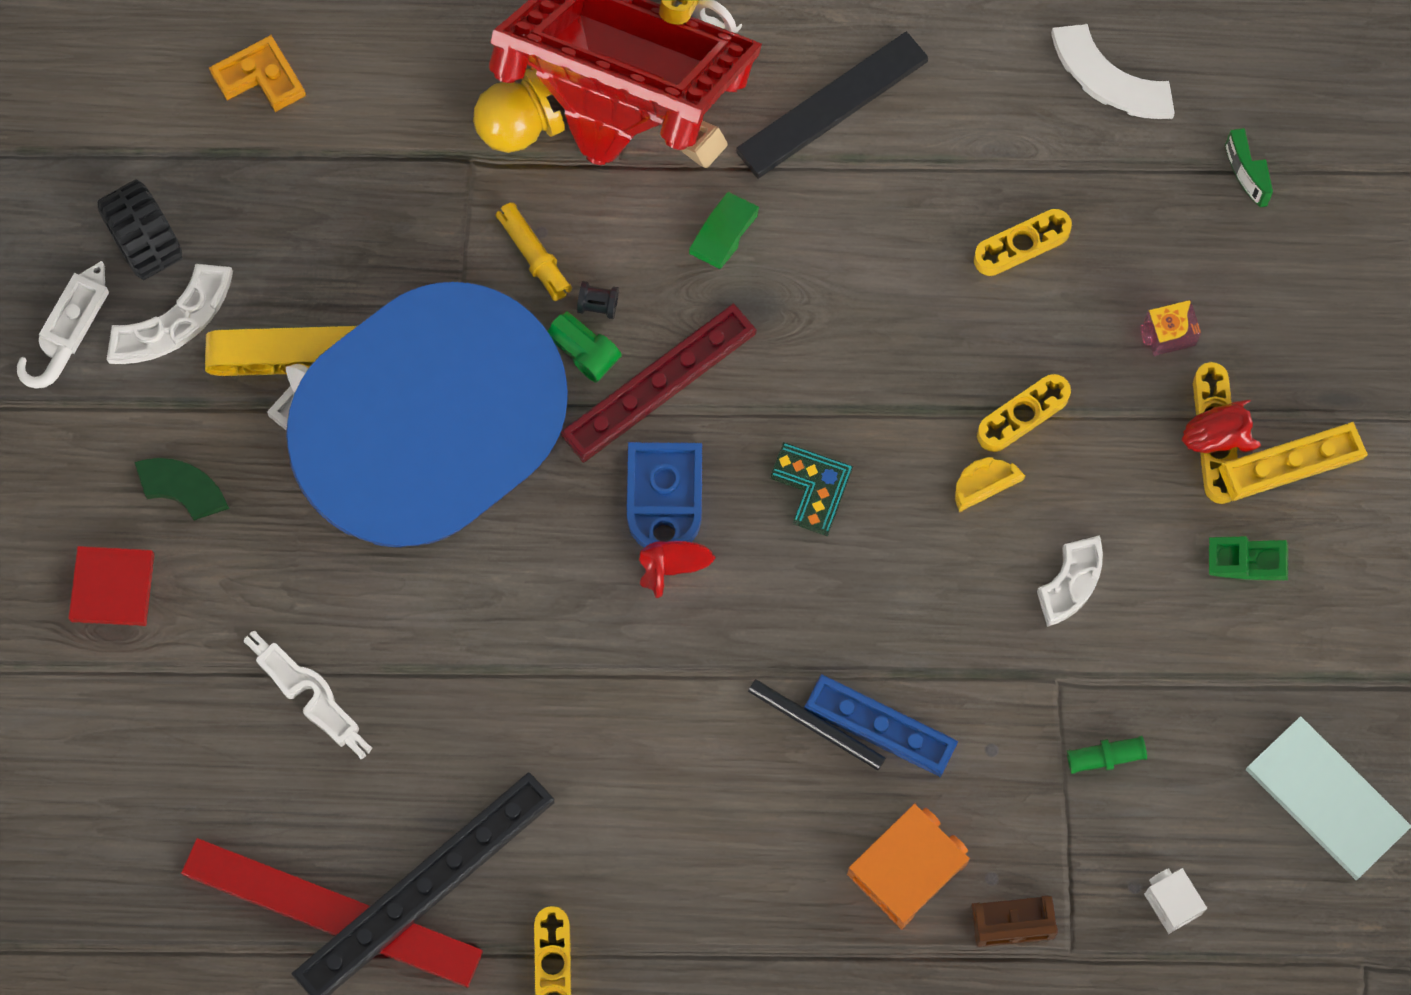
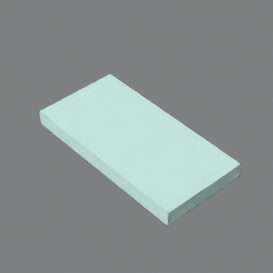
[1245,716,1411,880]

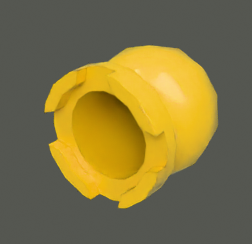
[473,68,565,153]

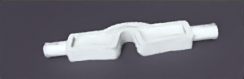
[244,631,372,759]

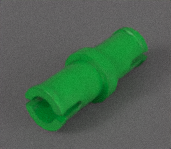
[1067,736,1147,774]

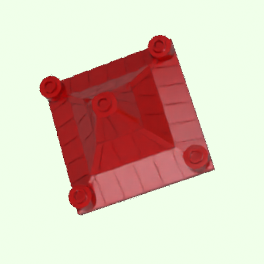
[488,0,762,165]

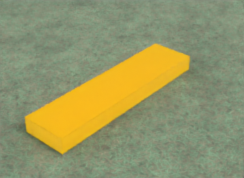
[1218,422,1368,501]

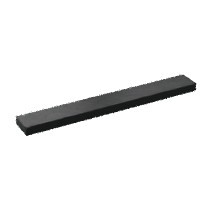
[291,772,555,995]

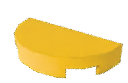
[955,457,1025,512]

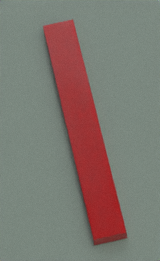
[181,838,483,988]

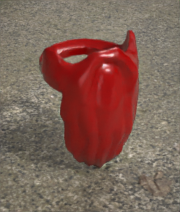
[1181,400,1261,453]
[639,541,716,598]

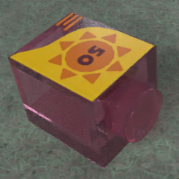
[1141,300,1201,356]

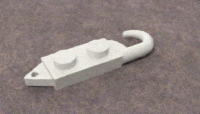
[17,261,109,389]

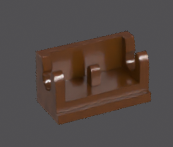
[971,895,1058,947]

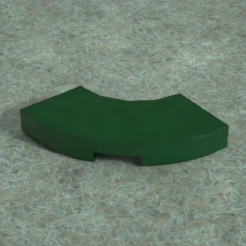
[134,458,229,521]

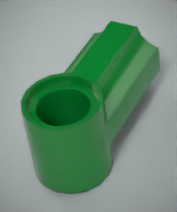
[547,311,622,383]

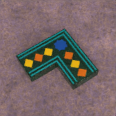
[771,442,853,536]

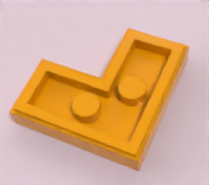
[209,35,306,112]

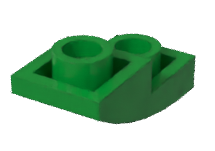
[689,192,759,269]

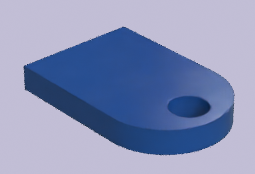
[627,442,702,548]

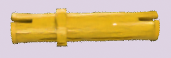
[495,203,572,301]

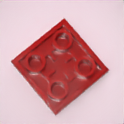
[69,546,155,626]

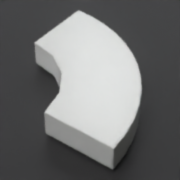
[1037,535,1103,627]

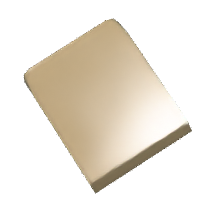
[680,120,728,168]

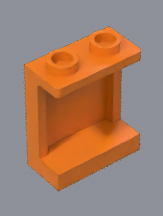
[847,803,970,930]

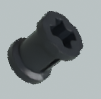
[577,281,619,319]

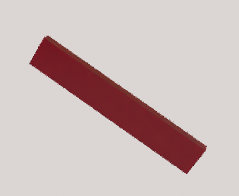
[561,303,757,463]

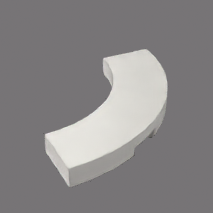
[1051,24,1175,119]
[107,264,233,364]

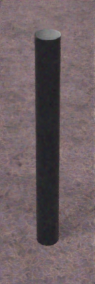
[748,679,886,771]

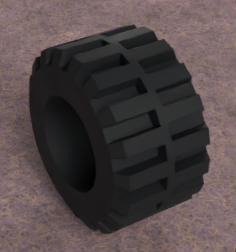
[97,179,182,280]

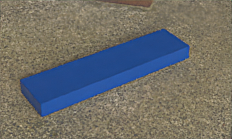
[804,674,958,777]

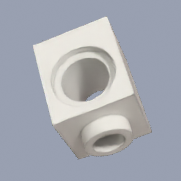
[1144,868,1207,934]

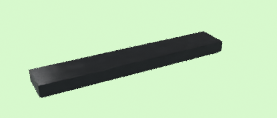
[736,31,928,179]

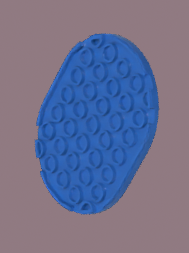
[286,282,568,548]

